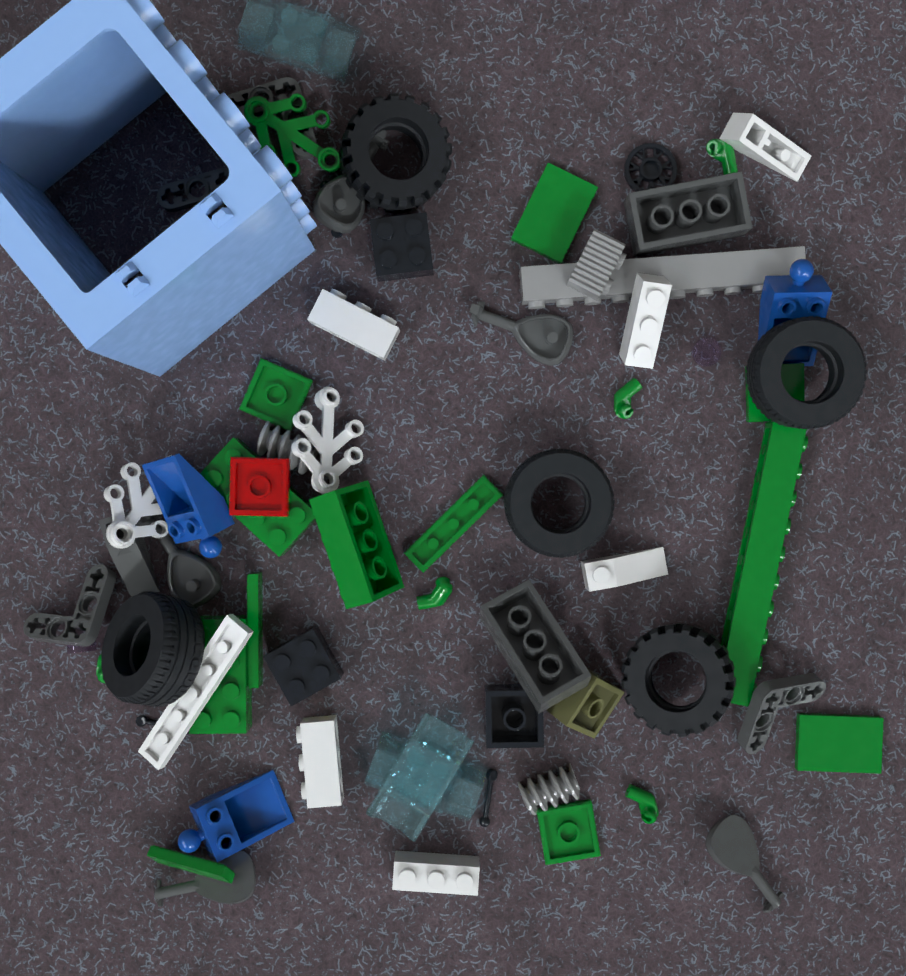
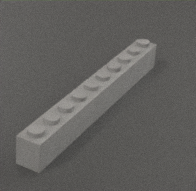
[519,246,806,309]

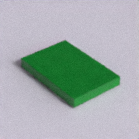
[511,163,598,264]
[795,713,884,774]

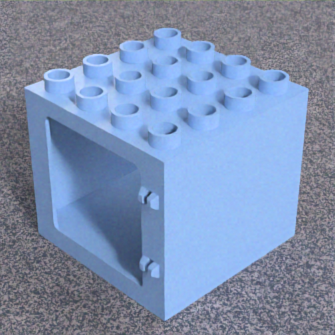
[0,0,317,377]

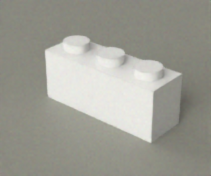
[619,273,672,369]
[307,289,400,361]
[296,715,344,808]
[392,851,480,896]

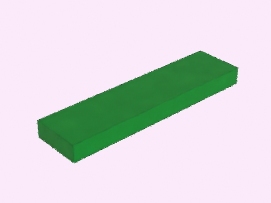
[404,475,503,573]
[247,572,263,688]

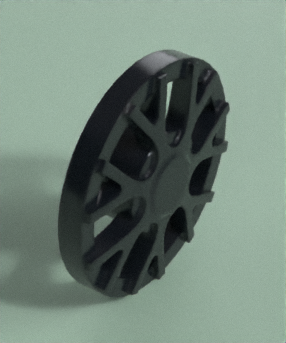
[624,143,677,192]

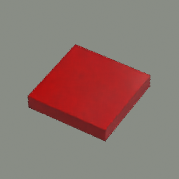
[229,457,290,517]

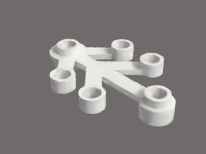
[291,387,364,494]
[104,455,172,549]

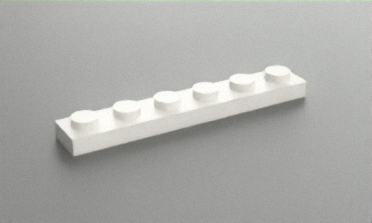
[138,614,254,770]

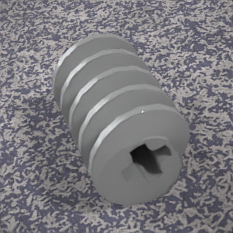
[257,421,318,474]
[518,763,580,815]

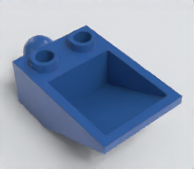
[758,259,832,366]
[142,454,235,558]
[178,770,295,863]

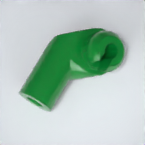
[417,576,453,610]
[625,784,659,824]

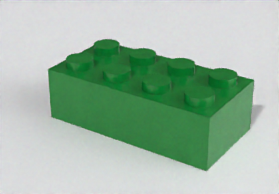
[200,437,316,557]
[309,480,404,609]
[189,615,252,734]

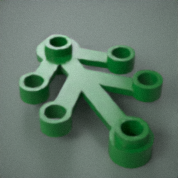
[244,93,341,178]

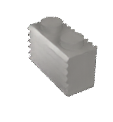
[566,229,627,300]

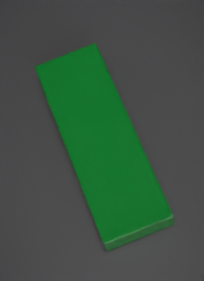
[147,845,235,884]

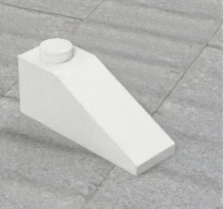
[719,113,811,182]
[581,547,668,592]

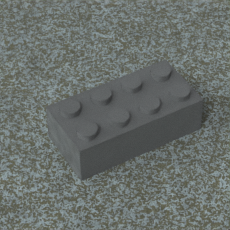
[623,172,753,257]
[480,579,592,714]

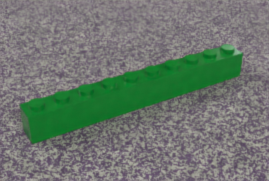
[721,422,808,707]

